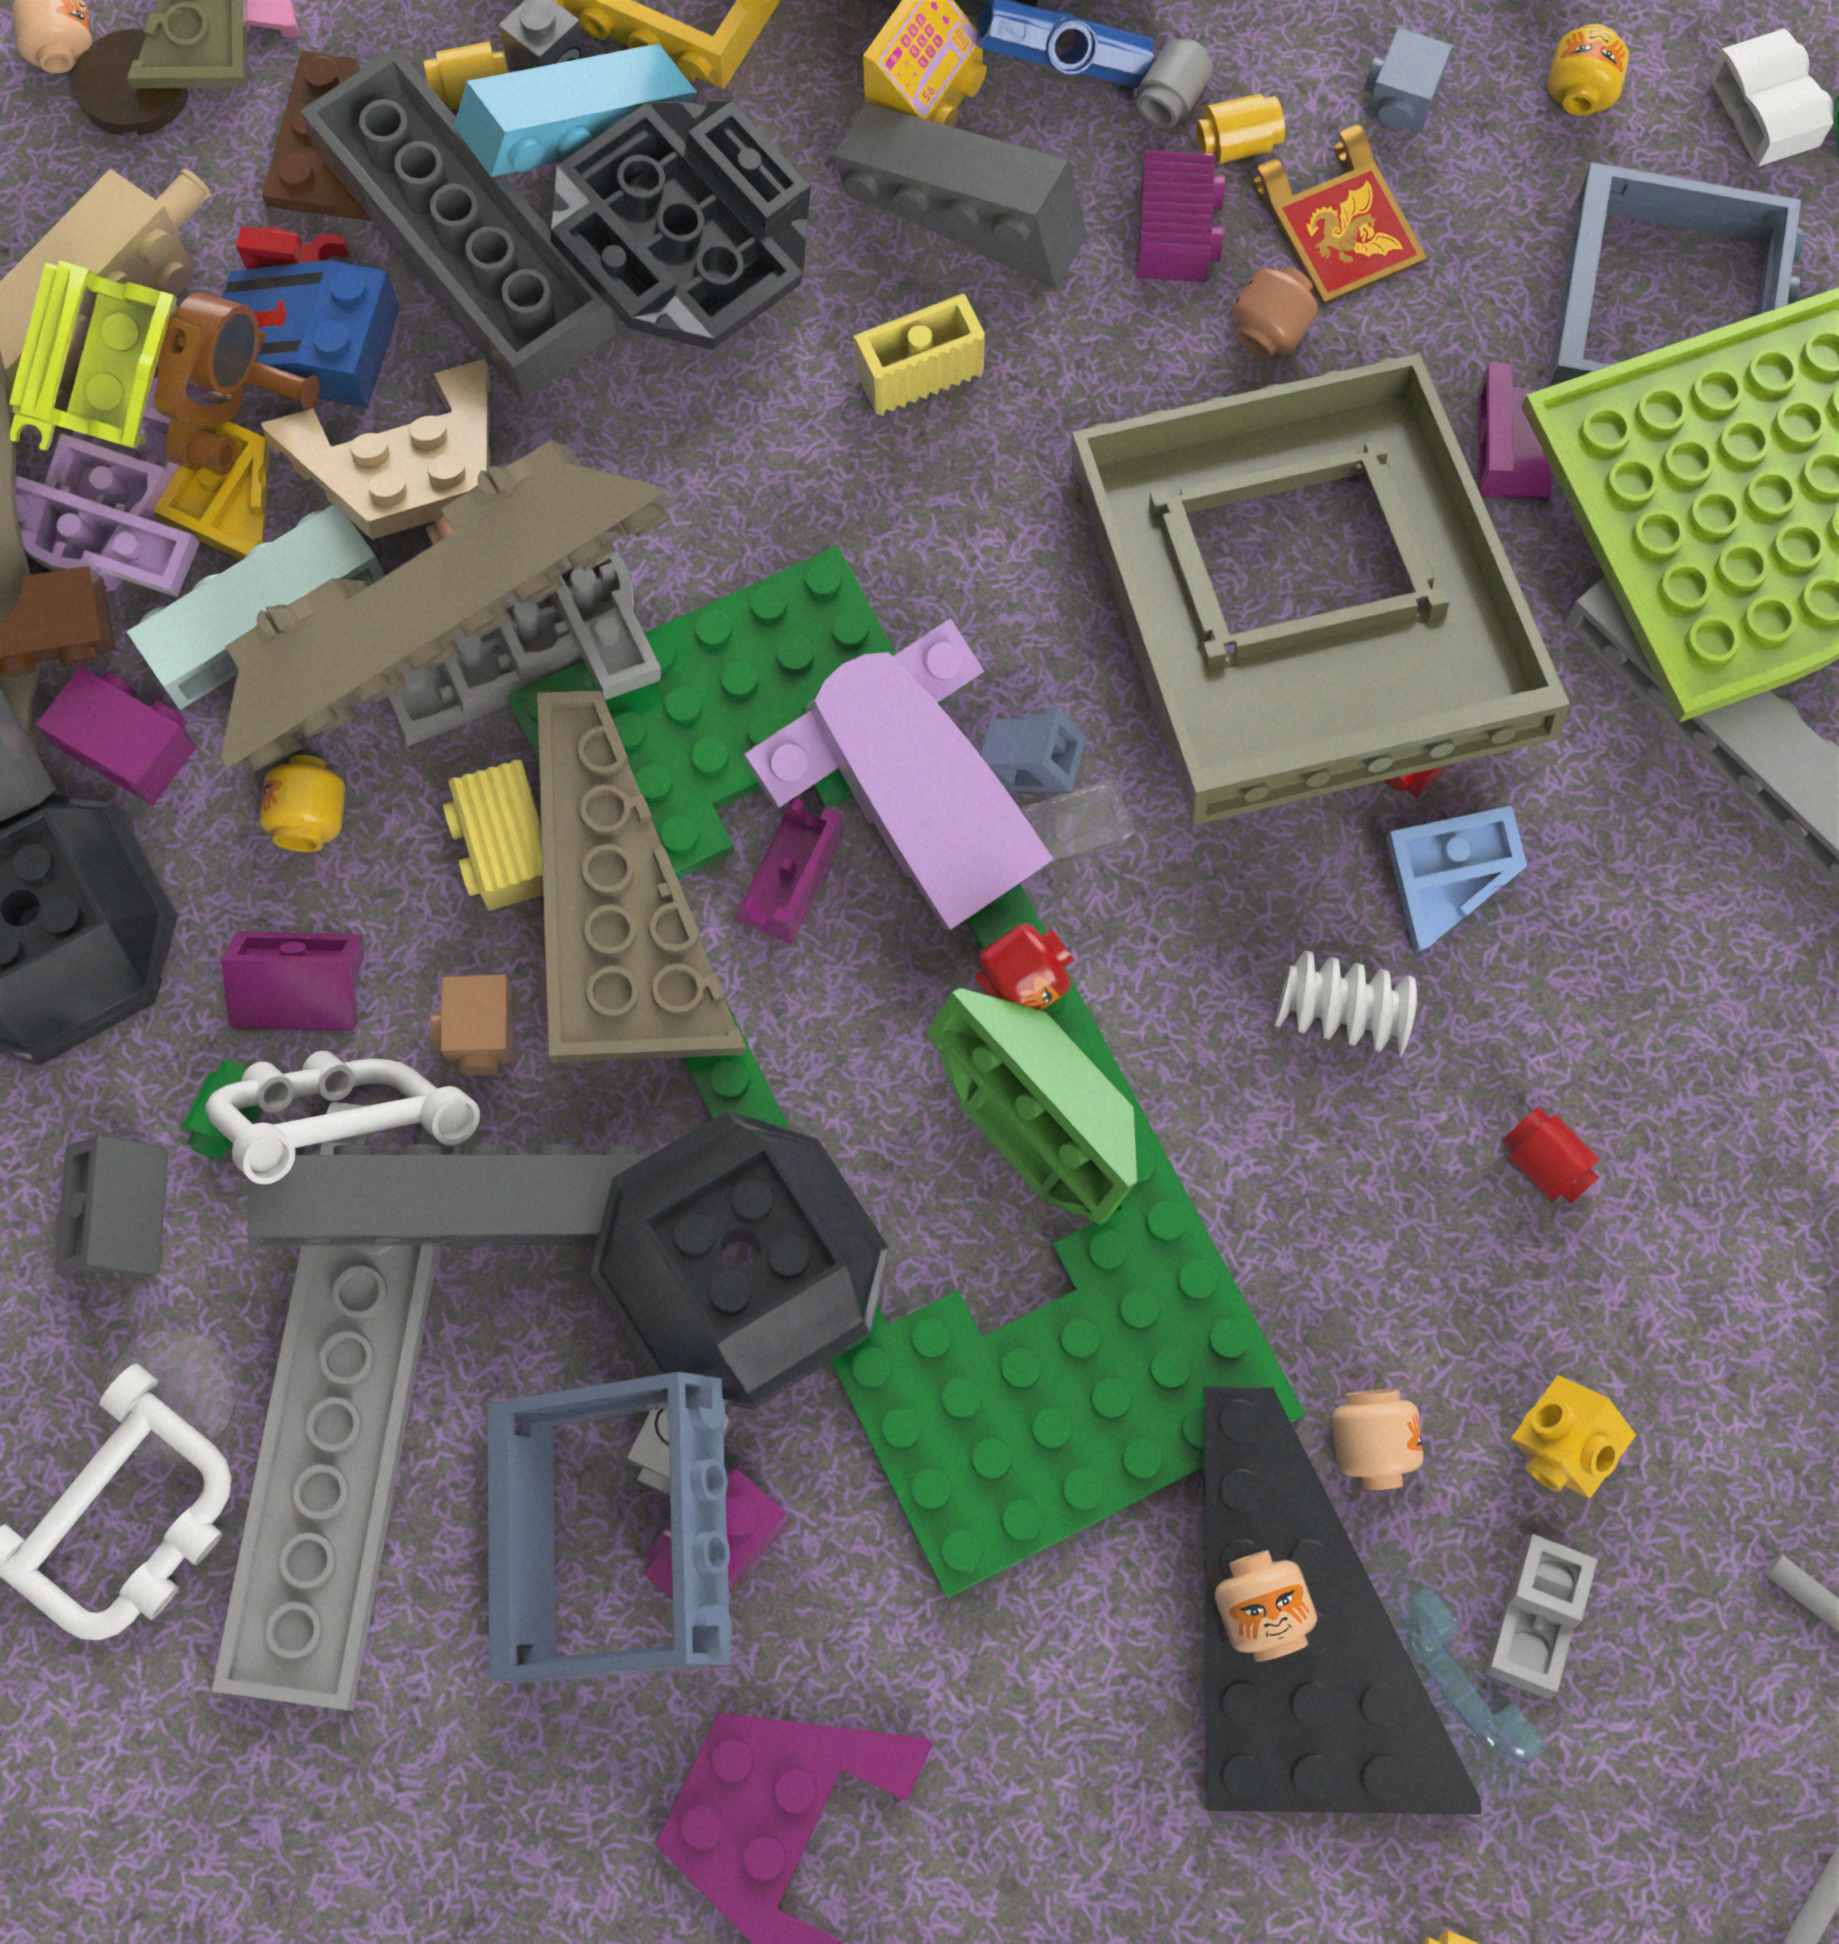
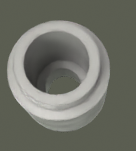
[1136,39,1214,129]

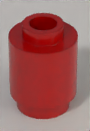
[1501,1106,1600,1204]

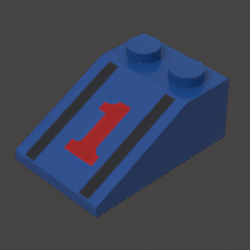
[222,260,400,408]

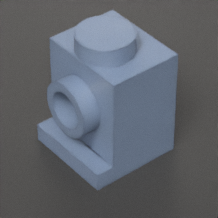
[981,707,1087,792]

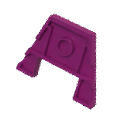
[655,1713,933,1944]

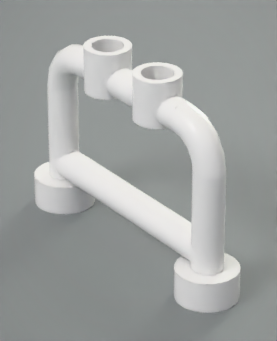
[205,1051,480,1184]
[0,1363,232,1640]

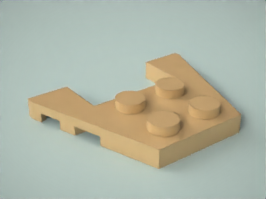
[261,359,491,540]

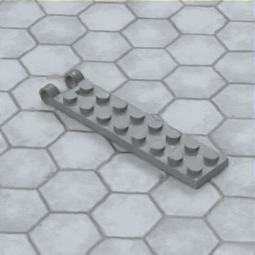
[211,1102,462,1711]

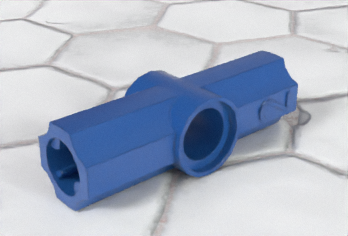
[976,0,1154,88]

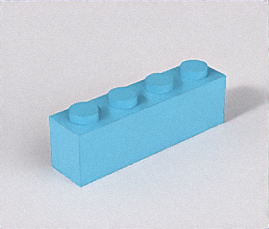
[454,43,697,177]

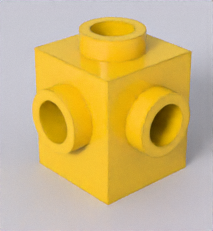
[1511,1375,1636,1499]

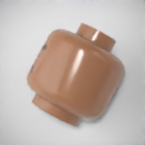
[1230,266,1319,359]

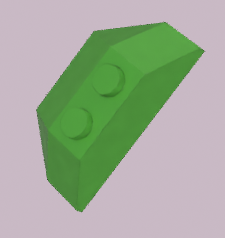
[927,988,1137,1225]

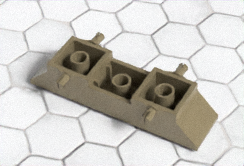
[220,440,677,771]

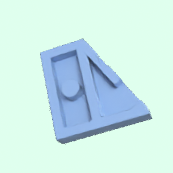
[1385,805,1527,952]

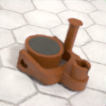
[154,291,320,475]

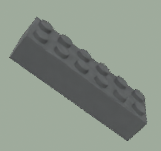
[300,47,616,400]

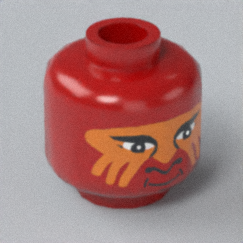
[974,923,1075,1011]

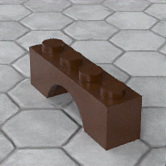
[0,566,116,677]

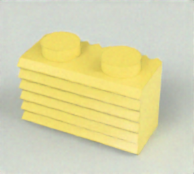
[853,293,985,416]
[443,759,544,911]

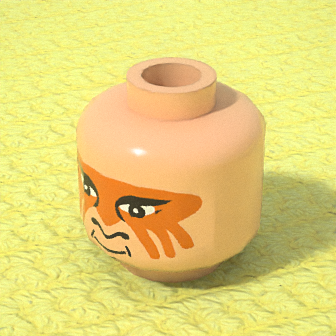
[12,0,93,73]
[1332,1389,1423,1490]
[1215,1550,1317,1662]

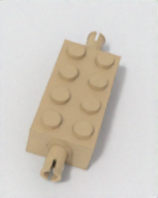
[0,169,212,435]

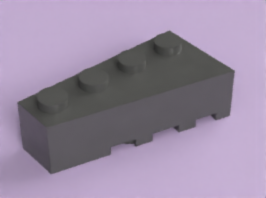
[833,102,1088,289]

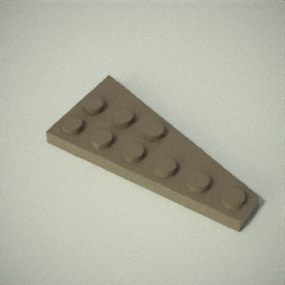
[537,691,746,1063]

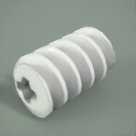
[1274,950,1417,1057]

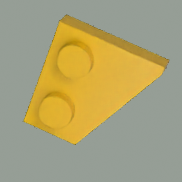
[153,421,270,561]

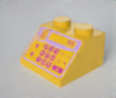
[863,0,987,127]

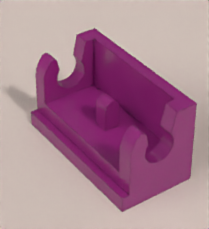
[734,798,843,945]

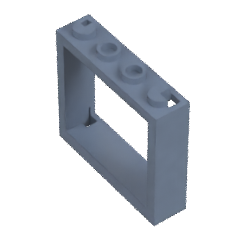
[1546,162,1806,388]
[487,1372,732,1683]

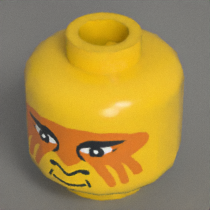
[1548,24,1629,116]
[259,755,346,852]

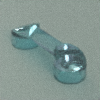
[1407,1586,1545,1764]

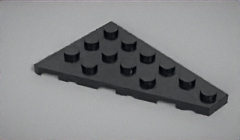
[1202,1386,1481,1814]

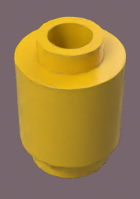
[423,41,509,111]
[1195,93,1285,165]

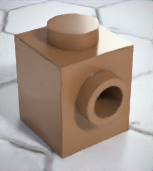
[430,974,515,1076]

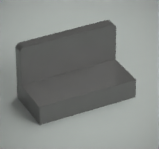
[55,1135,168,1277]

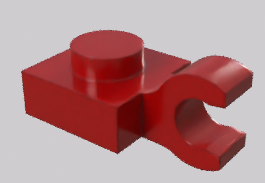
[236,226,350,269]

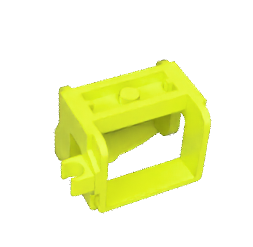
[9,260,178,451]

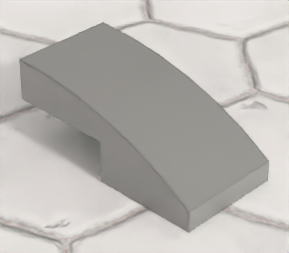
[1484,1534,1598,1700]

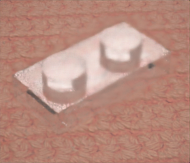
[1019,778,1136,875]

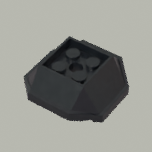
[550,100,811,350]
[0,794,178,1066]
[590,1110,889,1410]

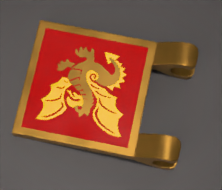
[1253,125,1427,305]

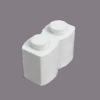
[1710,29,1834,167]

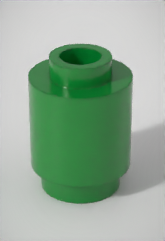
[179,1060,263,1162]

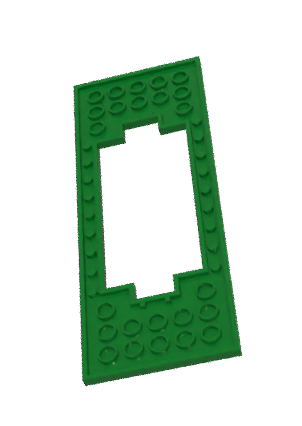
[507,546,1306,1600]

